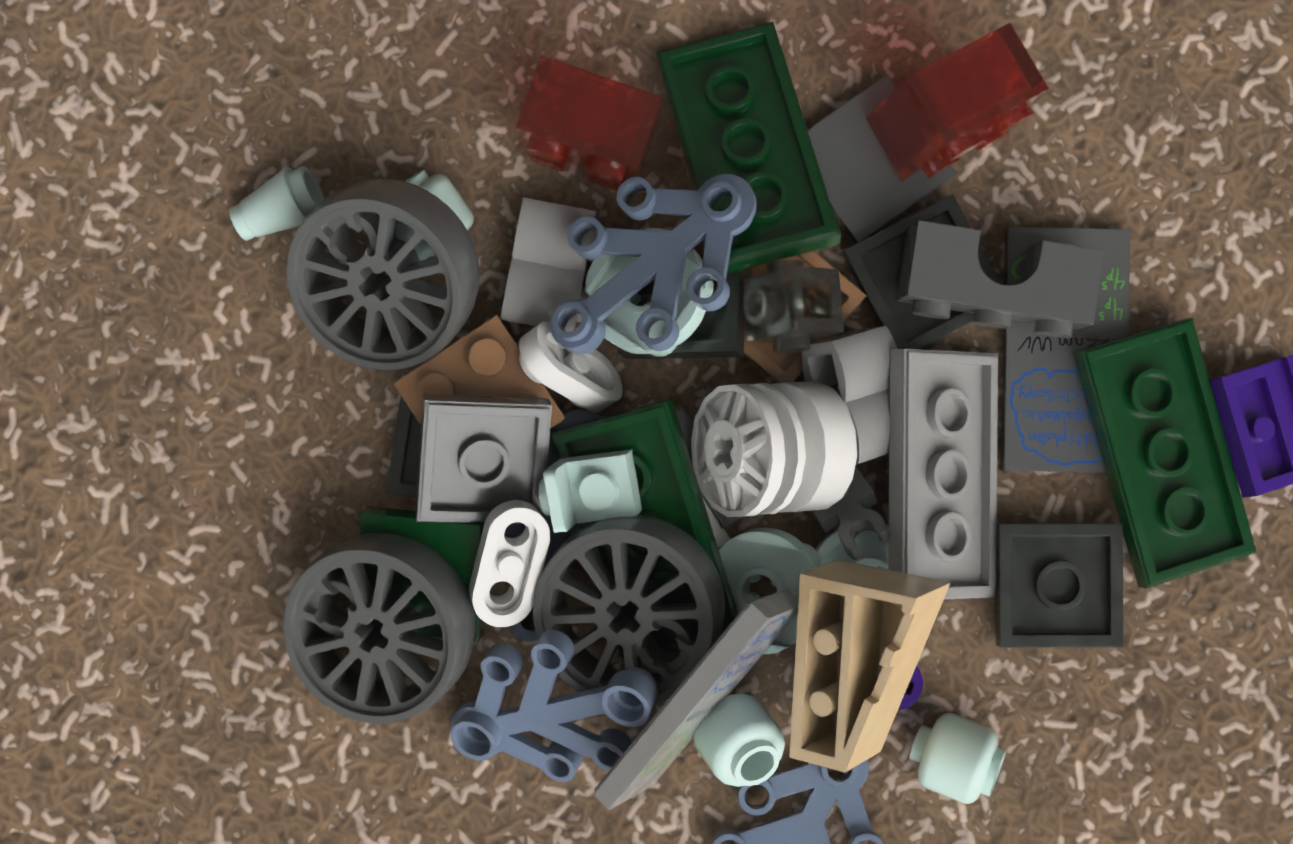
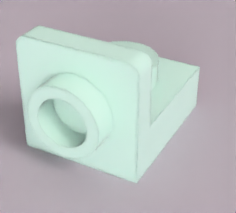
[539,449,642,533]

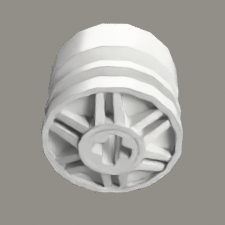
[691,381,857,517]

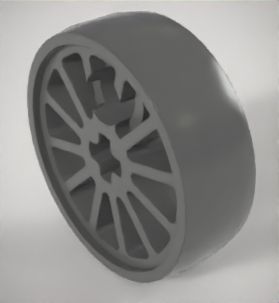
[286,178,480,370]
[533,514,726,704]
[283,532,476,724]

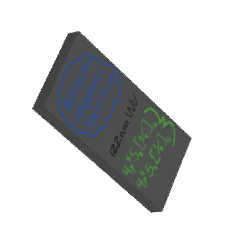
[1001,227,1130,473]

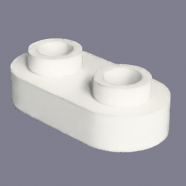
[519,321,623,413]
[469,500,550,627]

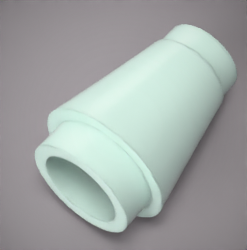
[229,166,325,241]

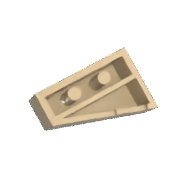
[789,560,951,772]

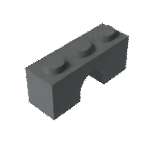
[896,220,1105,338]

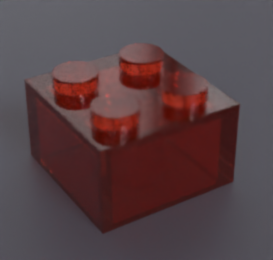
[866,23,1049,181]
[516,55,662,191]

